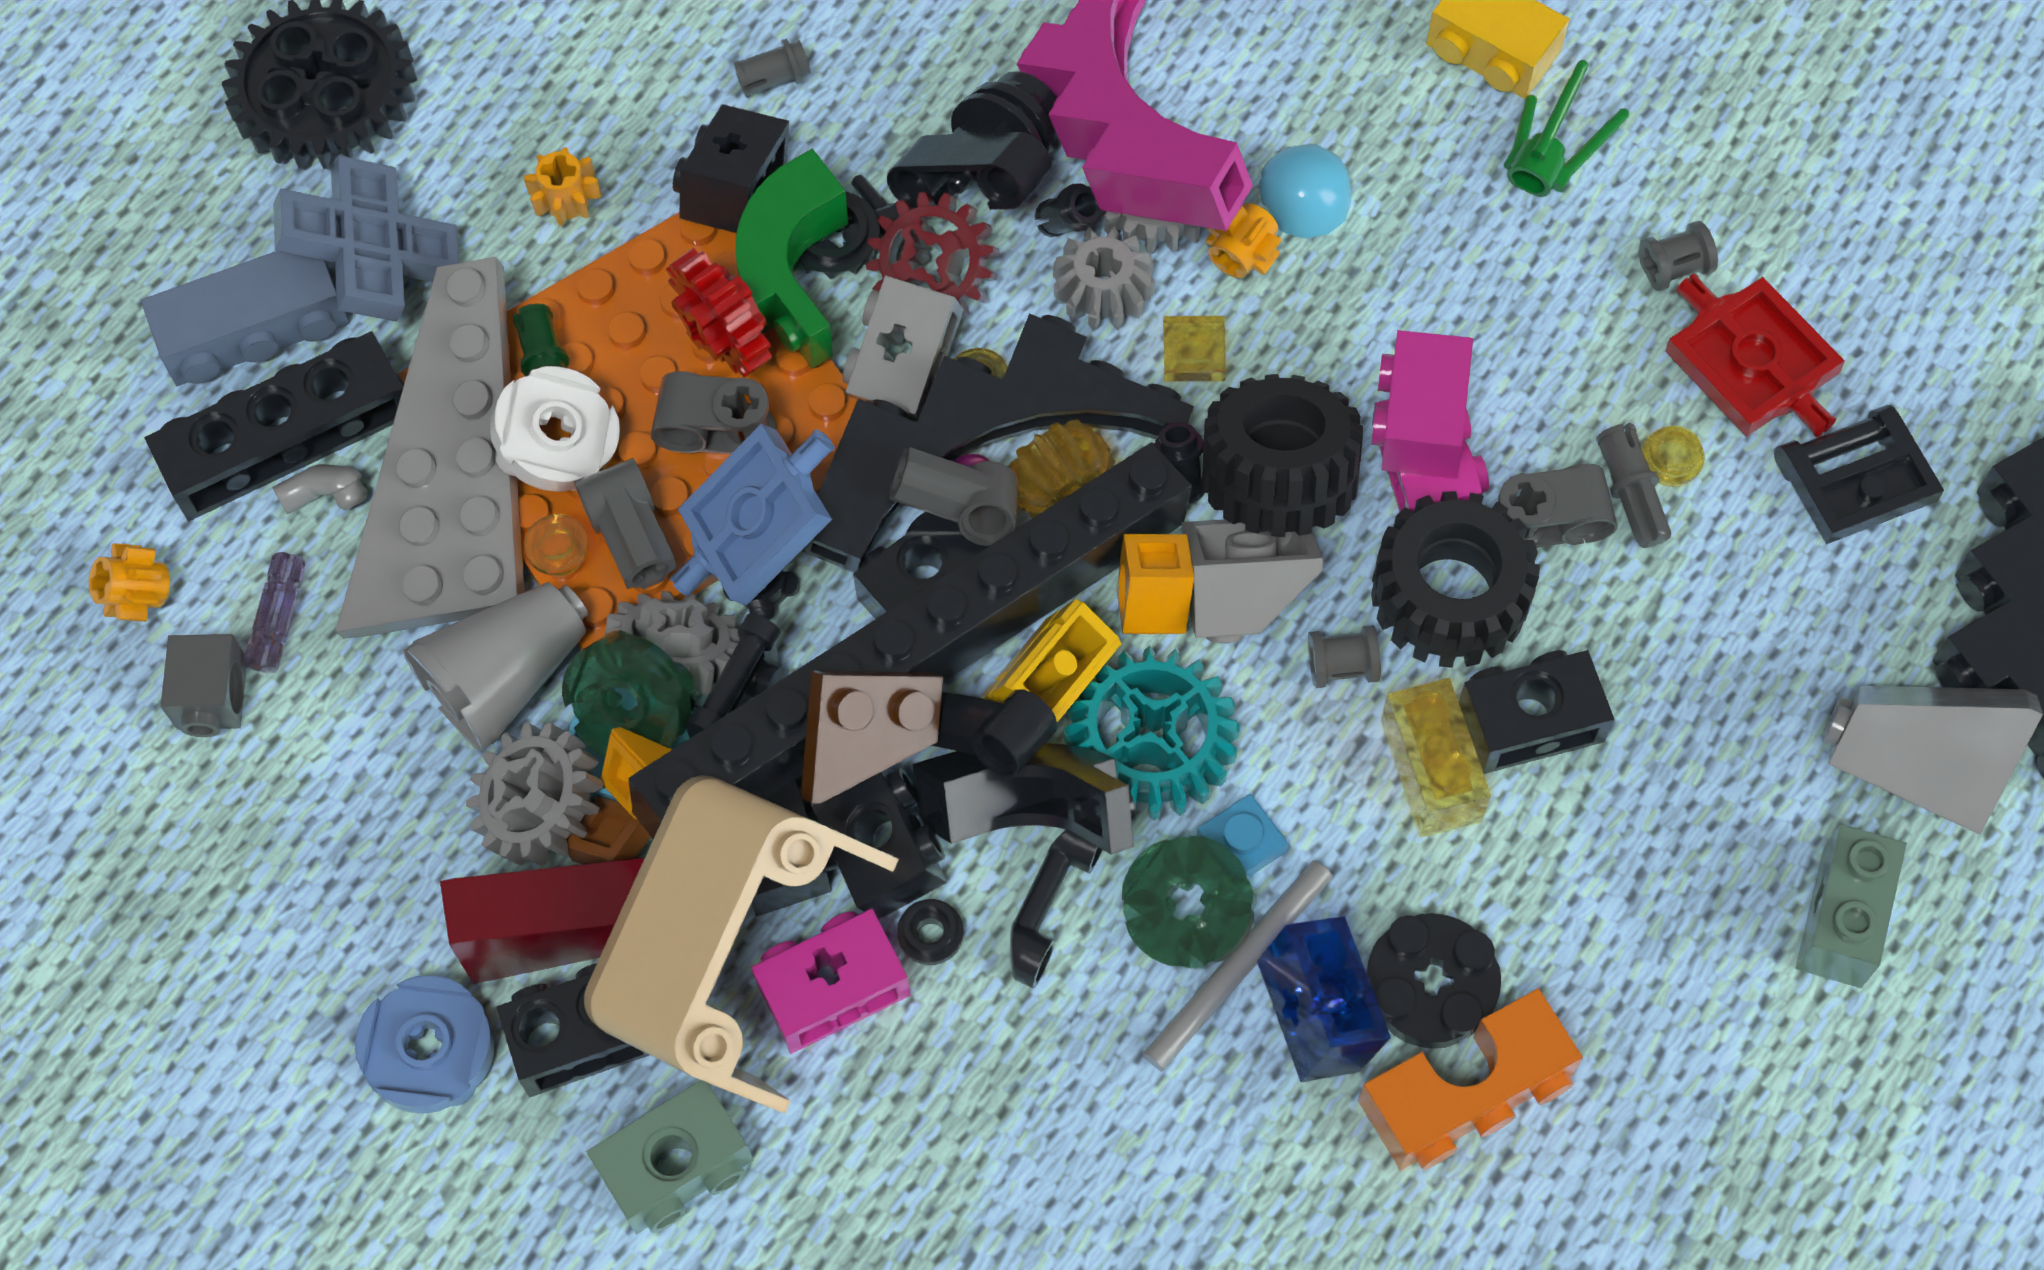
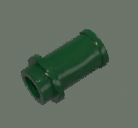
[513,303,570,376]

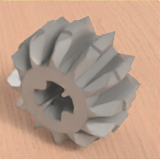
[1053,226,1155,331]

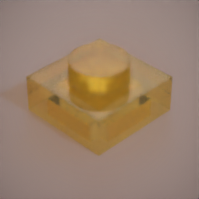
[1163,316,1226,382]

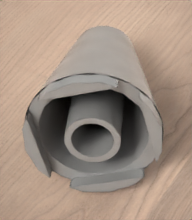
[402,582,588,751]

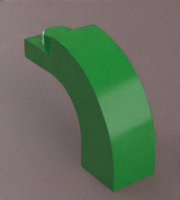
[735,148,848,369]

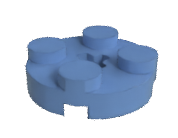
[355,976,495,1113]

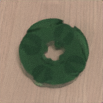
[562,630,693,758]
[1122,836,1257,970]

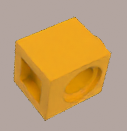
[1116,534,1194,634]

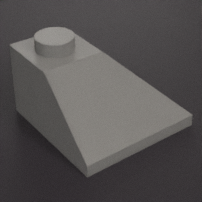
[1181,520,1323,643]

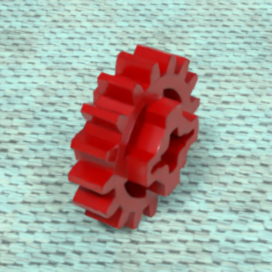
[666,248,772,377]

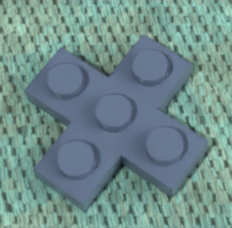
[273,155,460,322]

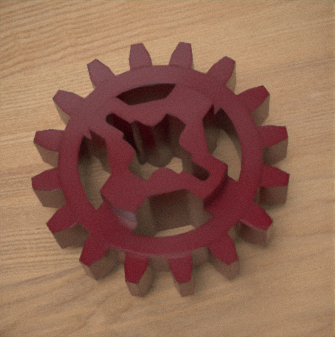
[866,192,1000,318]

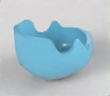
[1259,144,1351,238]

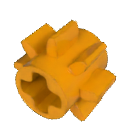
[524,147,602,226]
[1205,203,1282,278]
[89,543,170,622]

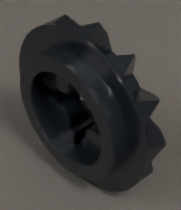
[797,191,881,280]

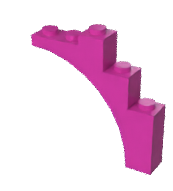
[1016,0,1253,231]

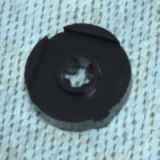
[1365,913,1501,1049]

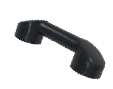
[1010,830,1103,989]

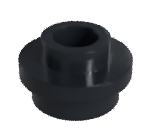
[897,899,964,965]

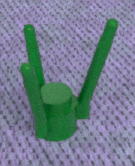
[1503,60,1629,197]

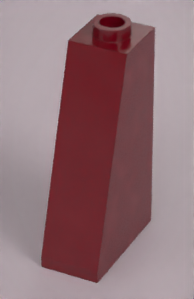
[440,858,645,984]

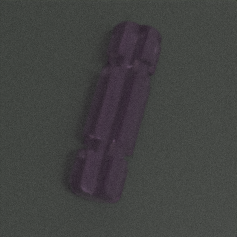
[244,552,305,674]

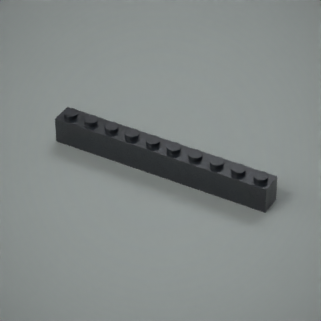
[628,442,1192,839]

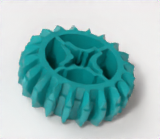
[1064,645,1240,821]

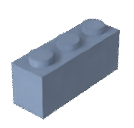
[140,251,350,387]

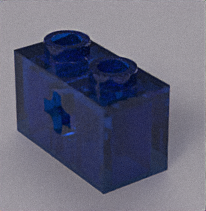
[1257,916,1391,1082]

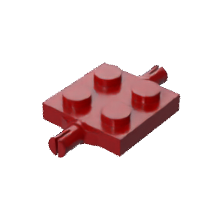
[1665,273,1845,437]

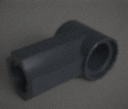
[931,689,1058,777]

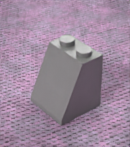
[1823,686,2043,835]

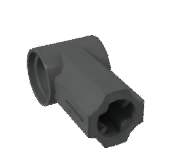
[889,447,1019,546]
[574,458,677,589]

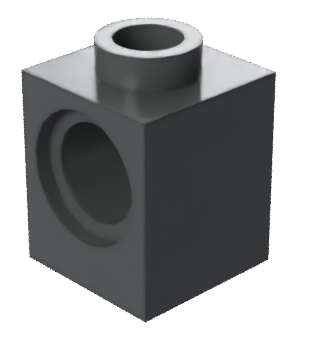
[160,634,248,737]

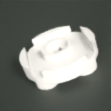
[490,366,620,491]

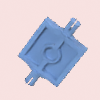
[670,424,835,606]

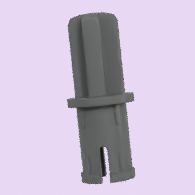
[1596,423,1671,548]

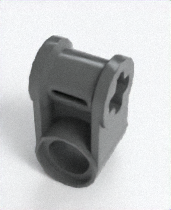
[651,371,777,454]
[1498,464,1618,548]

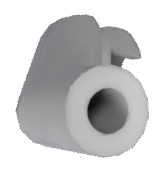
[272,464,368,514]

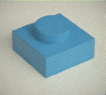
[1196,793,1289,887]

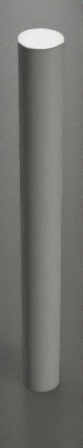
[1142,860,1333,1072]

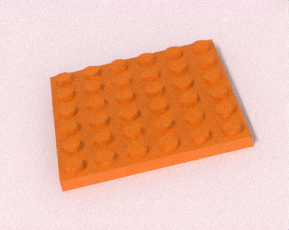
[398,212,857,659]

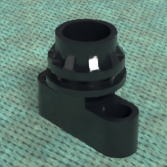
[887,71,1057,210]

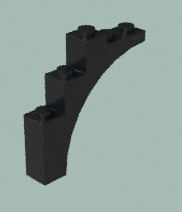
[801,313,1194,573]
[1932,437,2044,778]

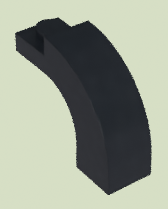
[912,743,1135,855]

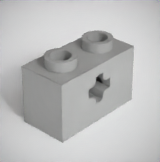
[843,276,964,422]

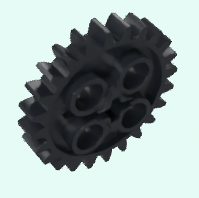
[222,0,417,169]

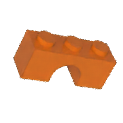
[1358,988,1583,1171]

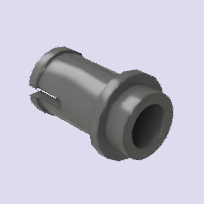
[733,38,811,98]

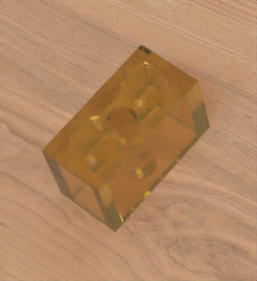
[1380,678,1491,838]

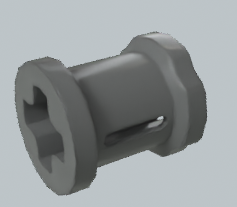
[1638,220,1718,291]
[1308,625,1381,688]

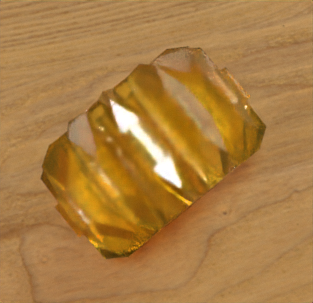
[1008,419,1115,518]

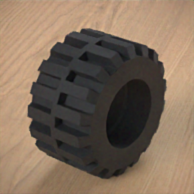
[1202,374,1363,537]
[1371,491,1540,668]

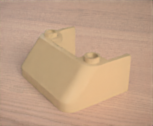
[584,776,899,1113]

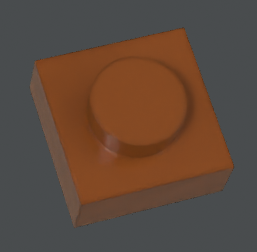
[567,796,651,864]

